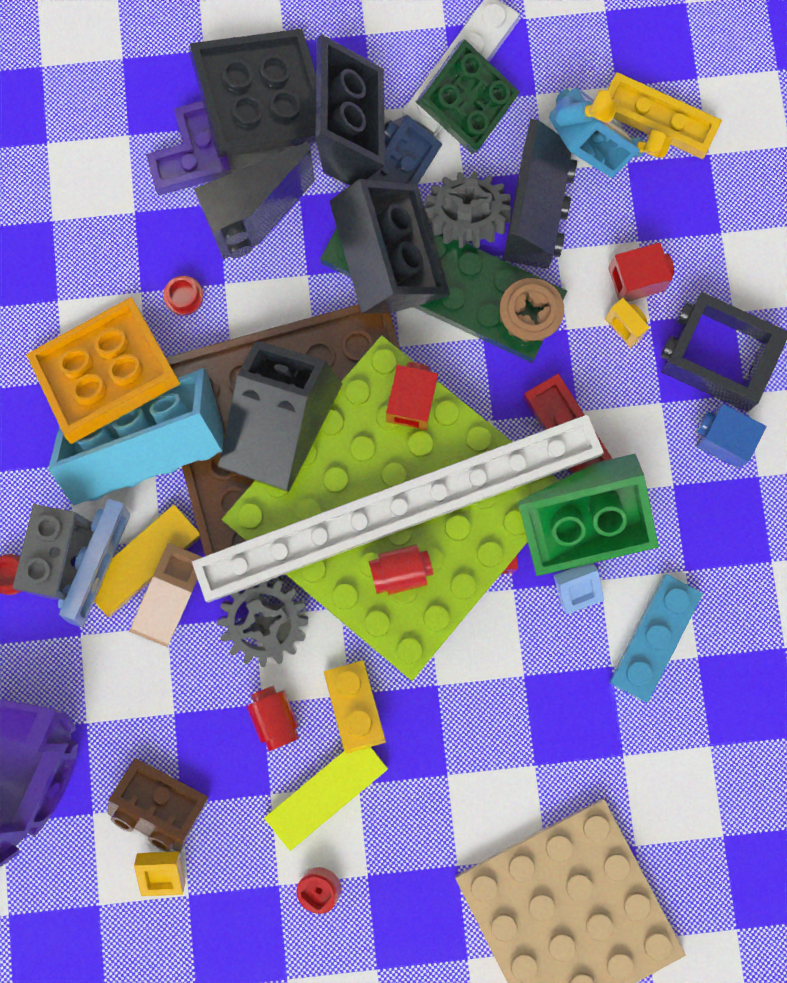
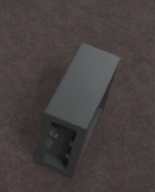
[12,504,94,601]

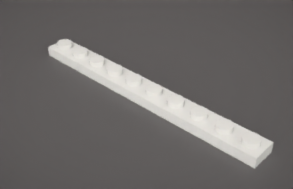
[192,414,604,603]

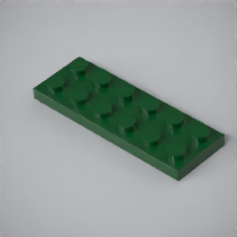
[320,227,567,364]

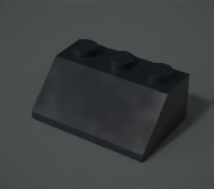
[316,34,385,186]
[503,119,578,269]
[329,179,450,314]

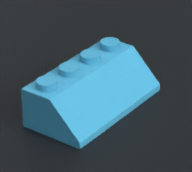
[48,368,224,505]

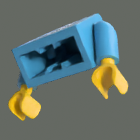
[549,88,672,178]

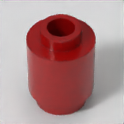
[368,544,434,596]
[246,685,300,751]

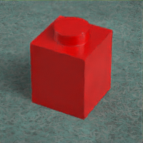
[608,242,674,302]
[386,362,438,430]

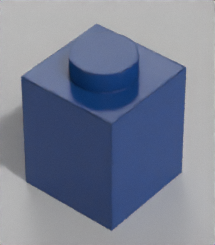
[696,404,767,469]

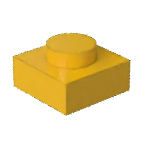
[605,298,650,348]
[134,851,186,896]

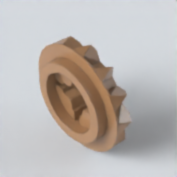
[500,278,564,342]

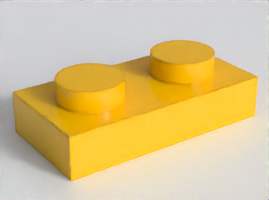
[323,660,386,754]

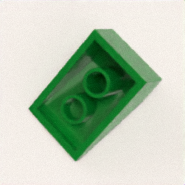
[518,453,659,576]

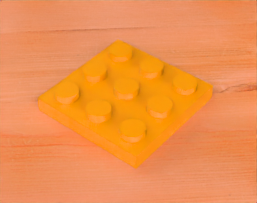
[26,297,180,444]

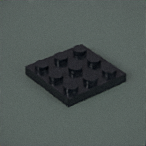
[189,29,316,158]

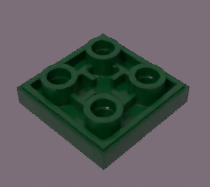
[415,39,520,154]

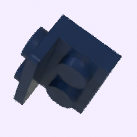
[367,115,443,185]

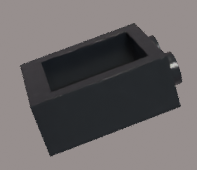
[660,292,787,412]

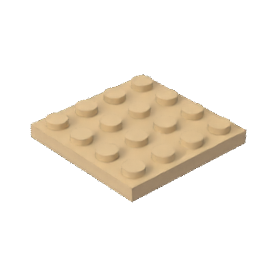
[454,798,686,983]

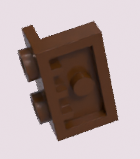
[107,758,209,853]

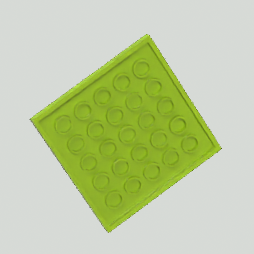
[221,335,560,681]

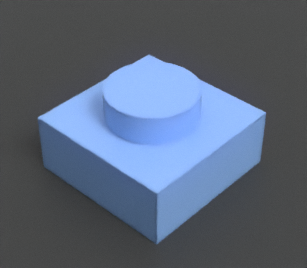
[554,563,604,615]

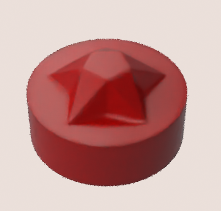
[296,867,342,914]

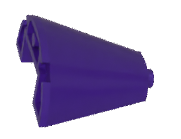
[0,699,78,867]

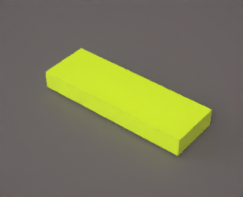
[264,747,388,851]

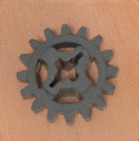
[426,172,511,248]
[217,578,309,667]

